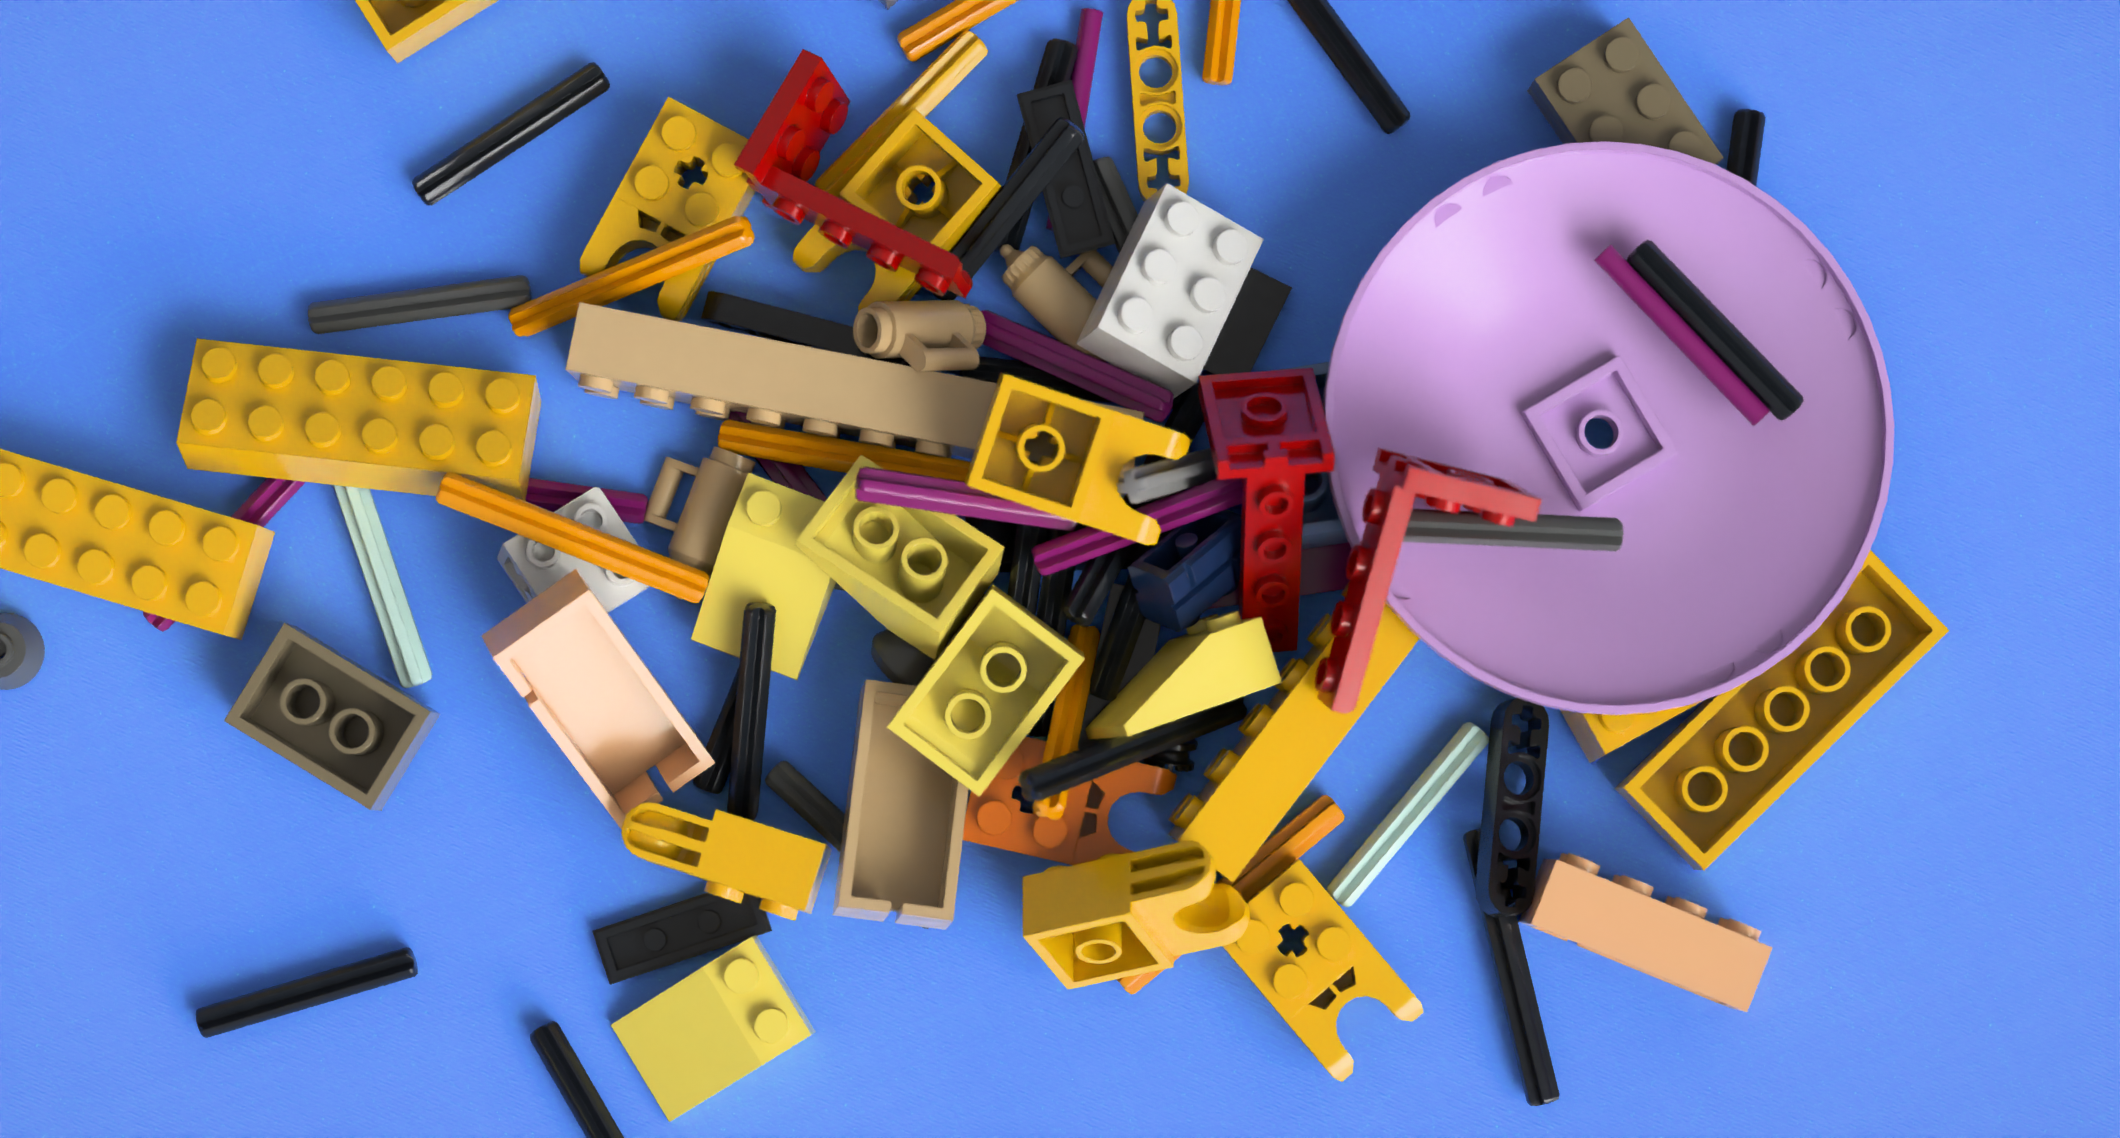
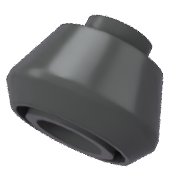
[0,613,45,690]
[871,629,942,686]

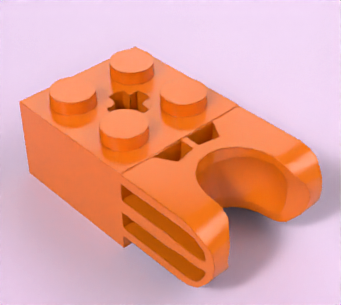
[963,737,1177,865]

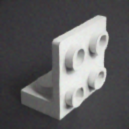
[497,487,651,613]

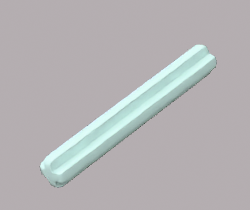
[333,485,433,688]
[1327,722,1489,908]

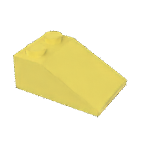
[795,455,1004,660]
[691,473,836,681]
[887,584,1085,797]
[1085,611,1282,739]
[611,935,816,1122]

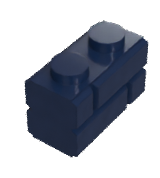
[1128,509,1242,633]

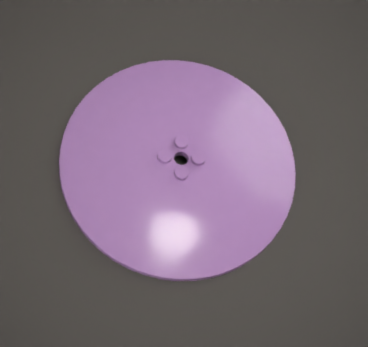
[1323,141,1894,715]

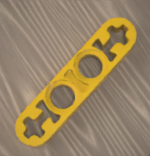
[1126,0,1189,202]

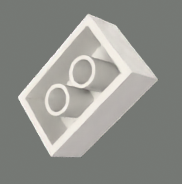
[1076,183,1264,398]

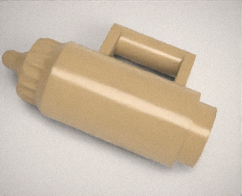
[1000,244,1113,362]
[853,300,986,371]
[644,446,755,600]

